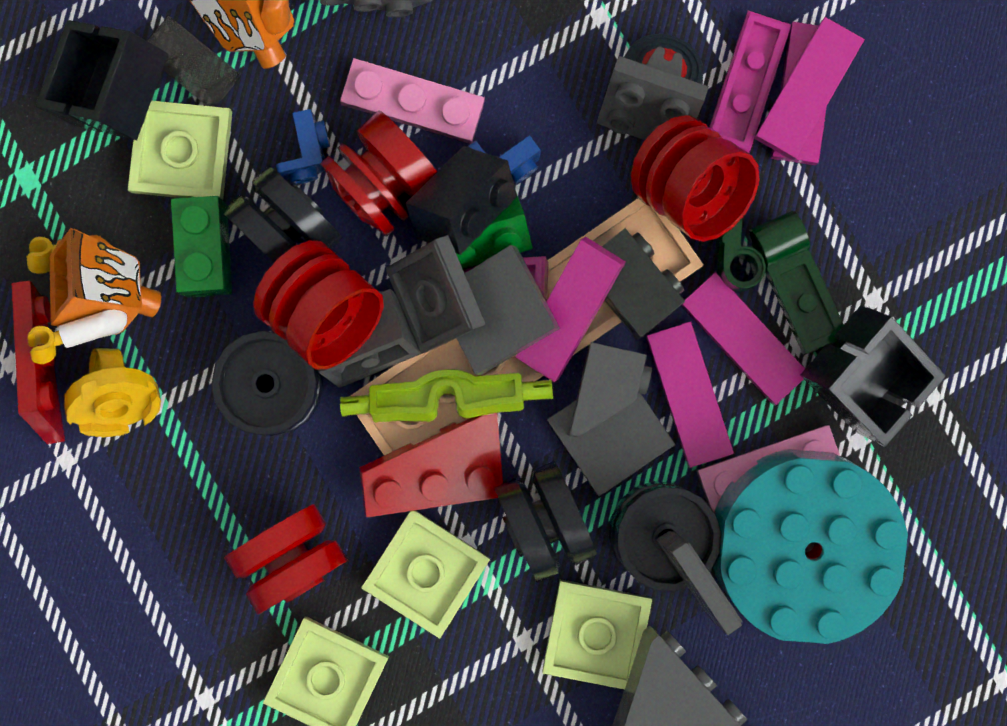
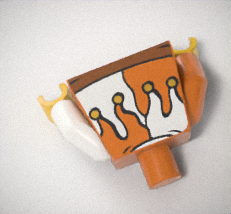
[190,0,294,69]
[26,228,161,364]

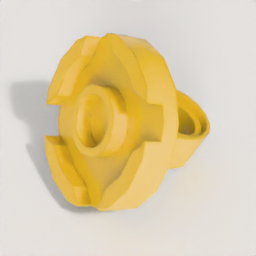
[64,348,161,437]

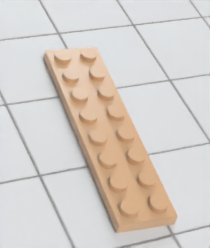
[349,198,703,455]

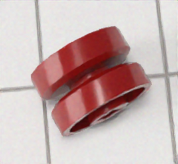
[224,504,348,615]

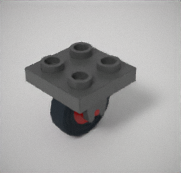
[596,33,709,140]

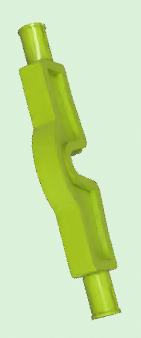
[340,369,553,423]

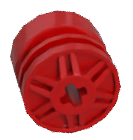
[320,110,437,237]
[631,115,760,242]
[253,240,384,370]

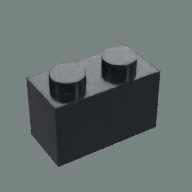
[406,146,517,255]

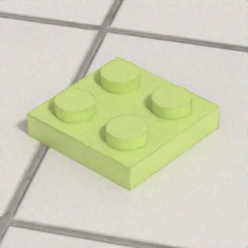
[128,101,232,200]
[362,510,491,639]
[542,579,652,690]
[263,616,389,726]

